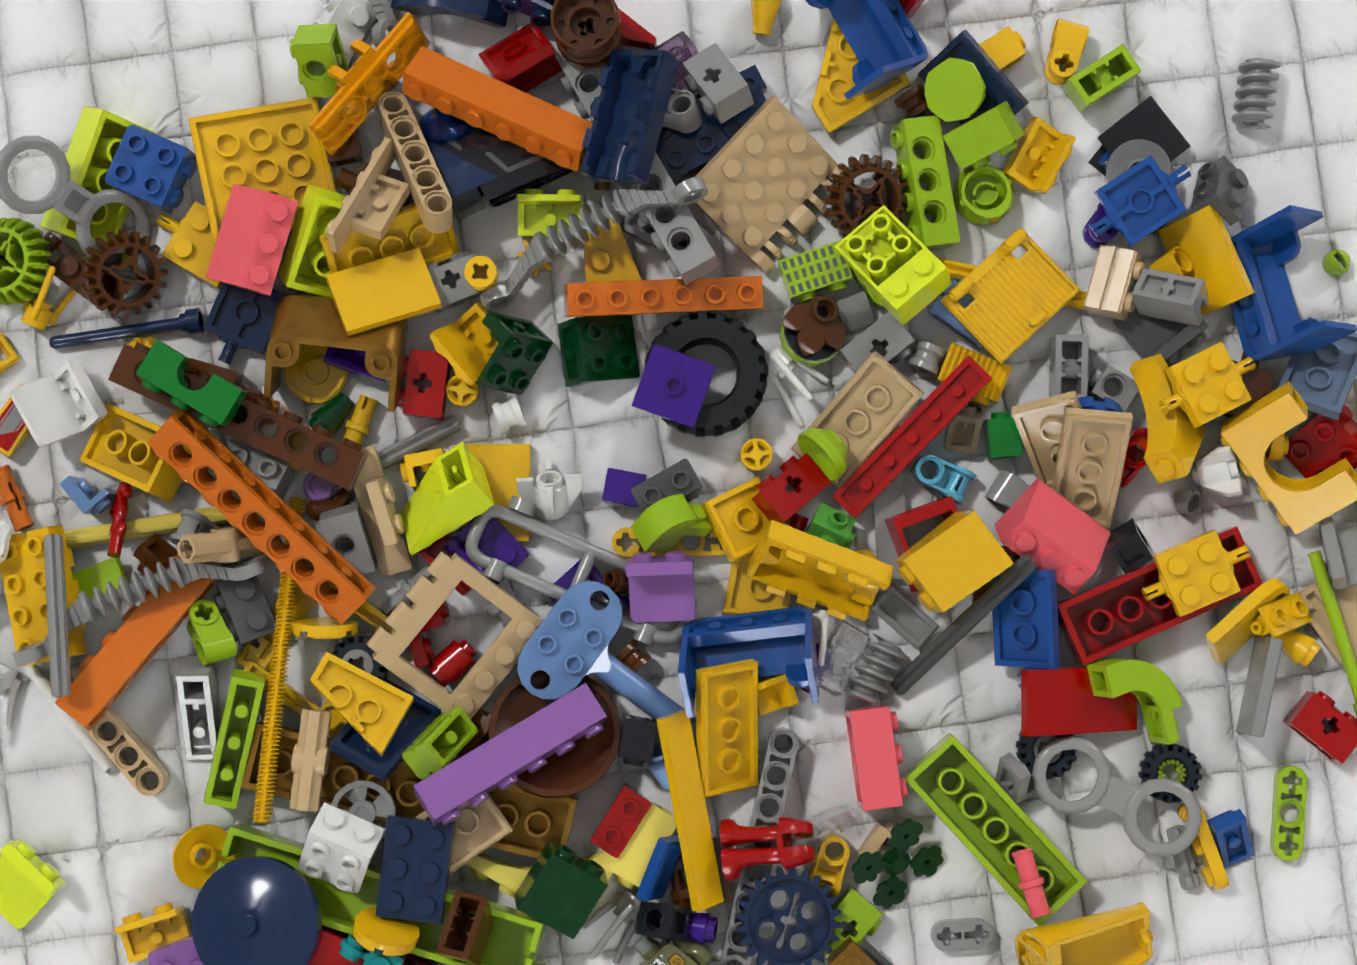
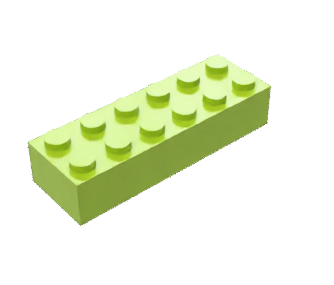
[901,733,1087,926]

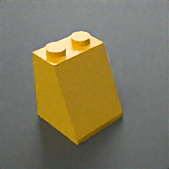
[895,510,1014,613]

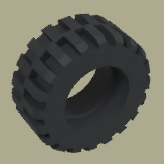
[644,311,768,437]

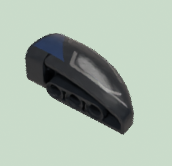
[423,119,581,220]

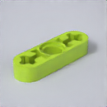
[1270,765,1307,861]

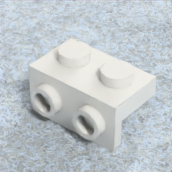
[312,0,376,64]

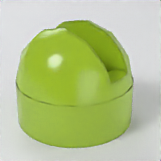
[1322,249,1351,276]

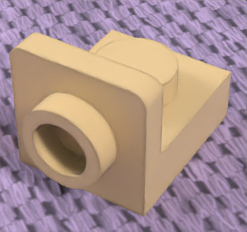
[855,821,895,857]

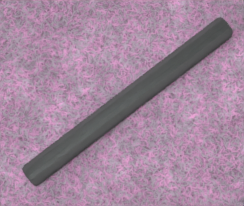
[891,554,1037,695]

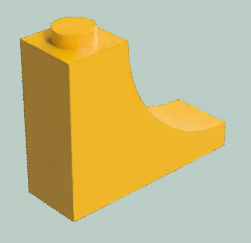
[1129,353,1206,484]

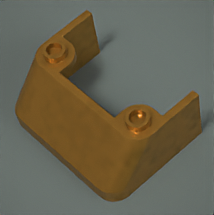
[264,293,408,412]

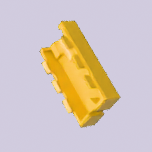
[745,520,894,622]
[0,525,87,667]

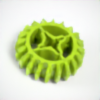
[0,217,53,305]

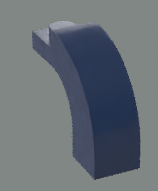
[391,0,508,28]

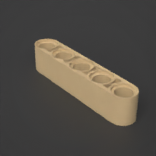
[378,91,453,233]
[49,666,170,796]

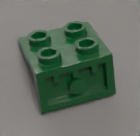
[476,311,554,395]
[557,315,640,387]

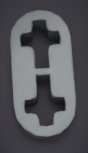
[930,918,994,951]

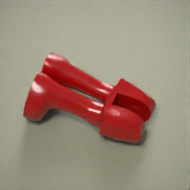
[720,817,816,881]

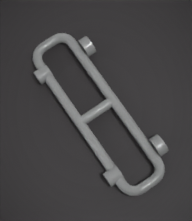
[465,496,697,646]

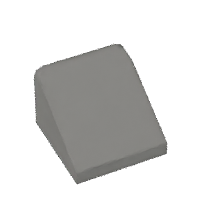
[836,291,875,334]

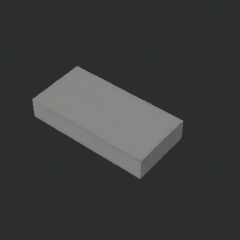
[870,583,940,650]

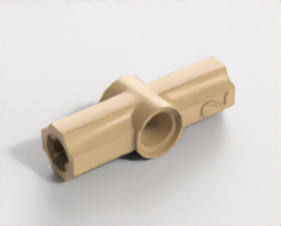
[177,527,266,564]
[289,709,332,812]

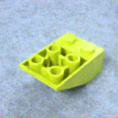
[834,205,952,326]
[400,442,494,555]

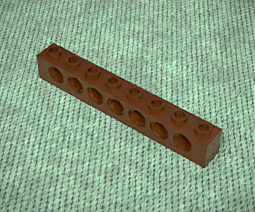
[108,342,368,491]

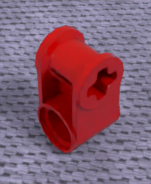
[1120,427,1148,488]

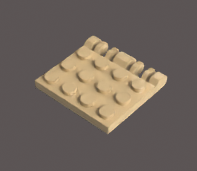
[695,96,855,275]

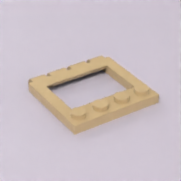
[366,551,543,719]

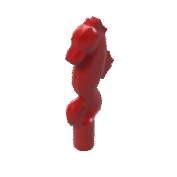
[107,482,132,558]

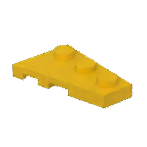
[583,212,641,283]
[310,651,414,757]

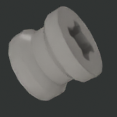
[907,340,947,376]

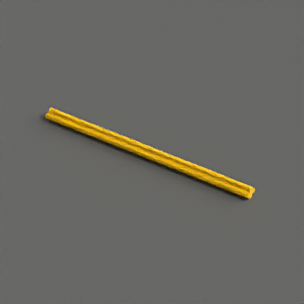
[252,497,307,824]

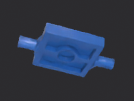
[1090,155,1191,247]

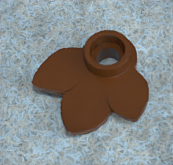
[783,296,846,356]

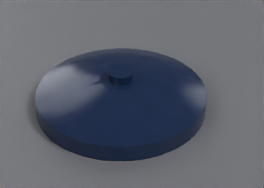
[192,856,322,965]

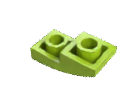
[72,558,129,598]

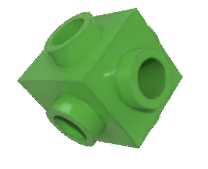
[806,502,856,549]

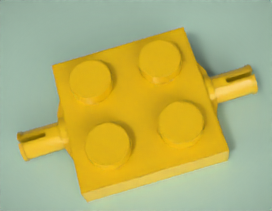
[156,201,223,290]
[1159,341,1256,429]
[1142,530,1251,617]

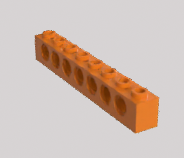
[147,409,376,624]

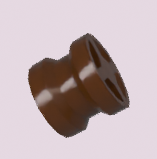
[894,84,930,119]
[615,640,652,673]

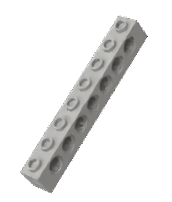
[559,60,720,285]

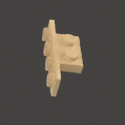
[326,137,410,254]
[354,445,413,577]

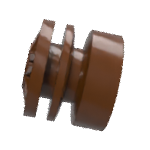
[550,0,623,69]

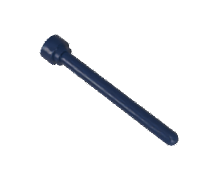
[49,308,204,349]

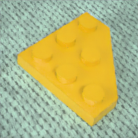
[812,19,911,135]

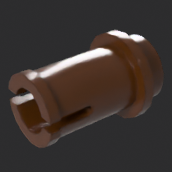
[603,568,629,595]

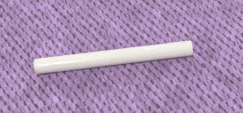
[24,664,115,773]

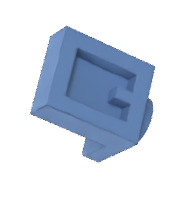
[60,476,115,515]

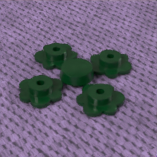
[851,819,944,909]

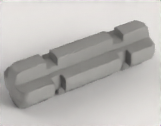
[1166,825,1200,890]

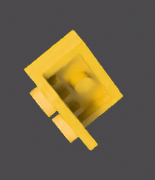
[1002,117,1076,194]
[114,902,192,964]

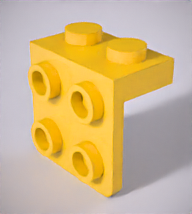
[430,301,499,385]

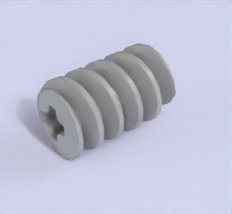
[1231,58,1281,129]
[842,633,907,705]

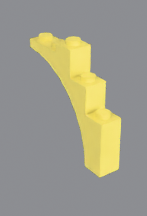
[466,801,677,898]

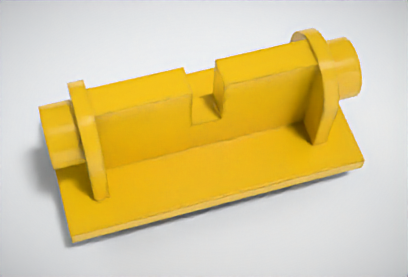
[1250,592,1313,638]

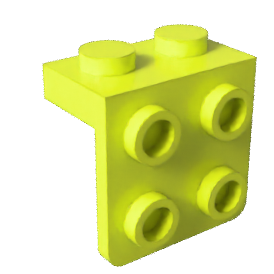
[0,839,66,929]

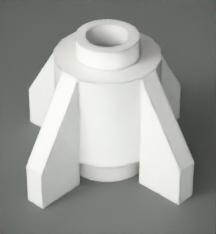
[1192,443,1248,497]
[516,460,583,521]

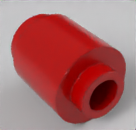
[428,639,477,687]

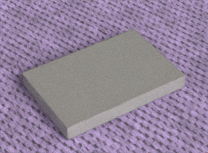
[1236,636,1283,737]

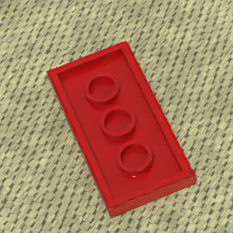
[1021,666,1137,737]

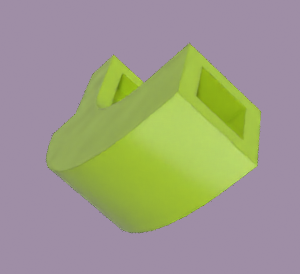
[1086,658,1183,745]

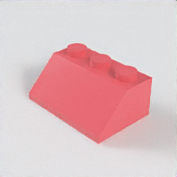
[206,184,298,297]
[994,478,1111,595]
[845,705,907,811]

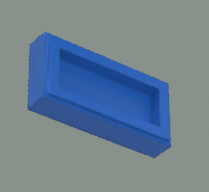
[636,835,681,902]

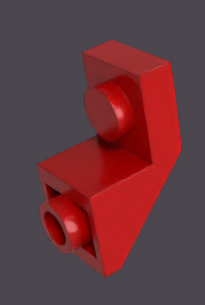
[409,600,450,668]

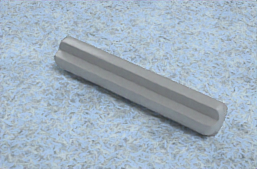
[378,415,461,470]

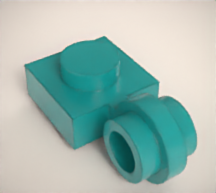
[339,934,406,965]

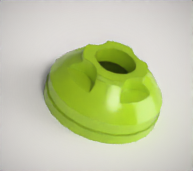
[797,428,848,482]

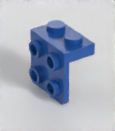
[105,125,197,214]

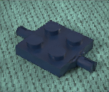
[203,283,288,365]

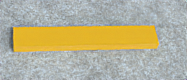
[656,710,724,912]

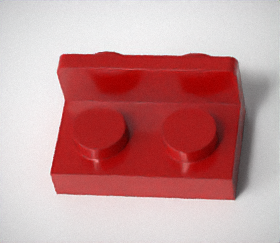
[590,783,651,858]

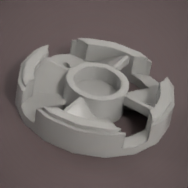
[331,780,397,840]

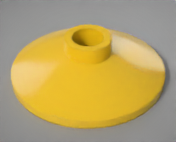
[172,824,235,889]

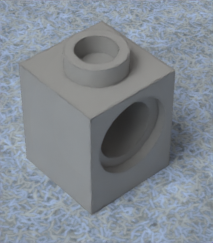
[1087,364,1139,412]

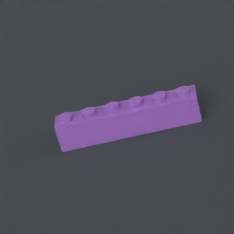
[413,683,607,826]

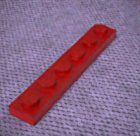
[832,355,993,519]

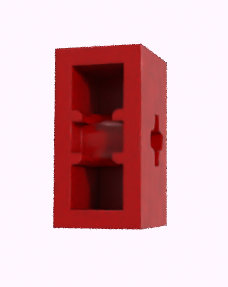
[398,349,451,420]
[752,453,832,524]
[1283,691,1357,764]

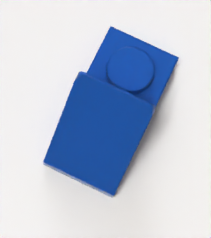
[1207,809,1254,868]

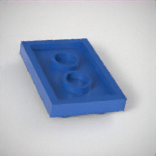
[991,567,1060,669]

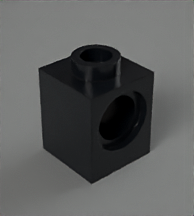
[1107,518,1153,574]
[636,901,691,942]

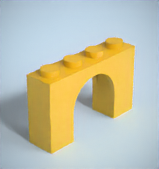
[1220,381,1357,535]

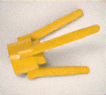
[21,266,77,330]

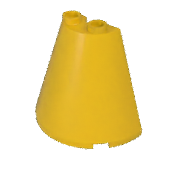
[1015,902,1153,965]

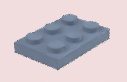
[1278,316,1357,420]

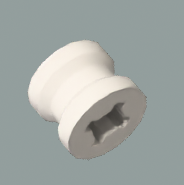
[491,395,527,434]

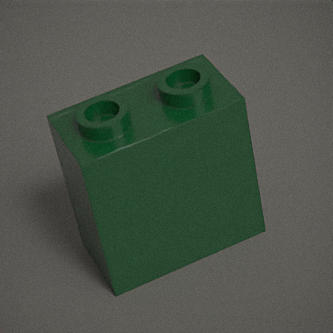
[514,841,609,939]

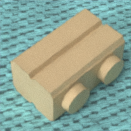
[1083,245,1145,321]

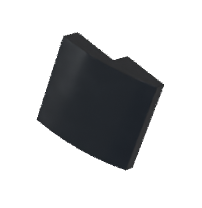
[1097,96,1191,162]

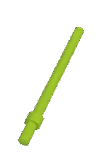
[1308,550,1357,717]

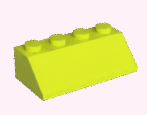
[40,106,156,244]

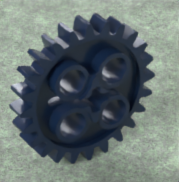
[734,866,842,965]

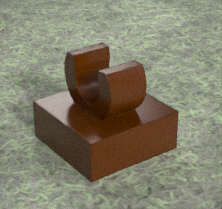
[133,533,178,575]

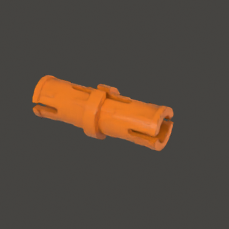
[0,465,35,532]

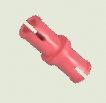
[1011,847,1051,918]

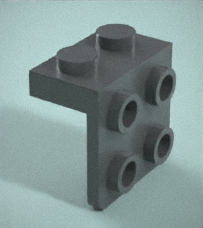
[1113,306,1209,366]

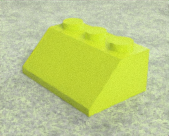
[278,184,345,297]

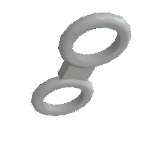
[0,136,150,263]
[1032,736,1202,857]

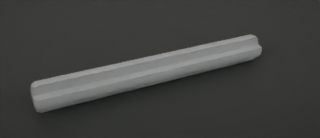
[44,534,71,698]

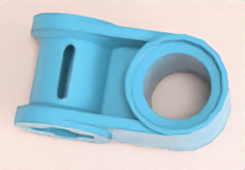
[911,455,977,505]

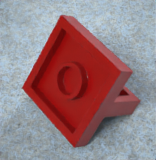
[478,22,562,93]

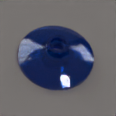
[418,107,475,143]

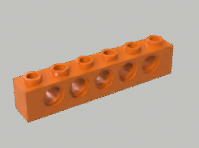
[564,276,763,317]

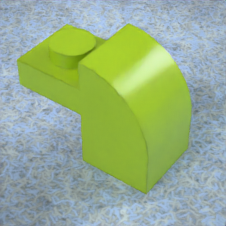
[631,494,713,552]

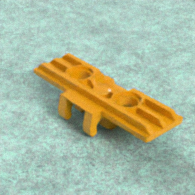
[308,12,430,155]

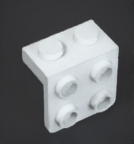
[10,358,109,447]
[298,802,385,894]

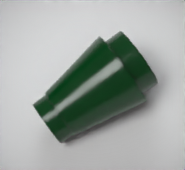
[307,392,355,436]

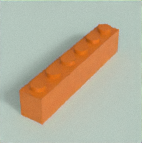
[403,46,593,172]
[55,554,219,731]

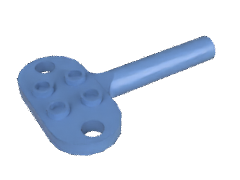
[517,581,696,747]

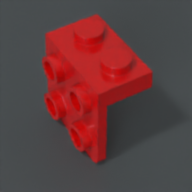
[1284,405,1357,478]

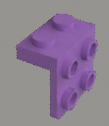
[625,551,696,623]

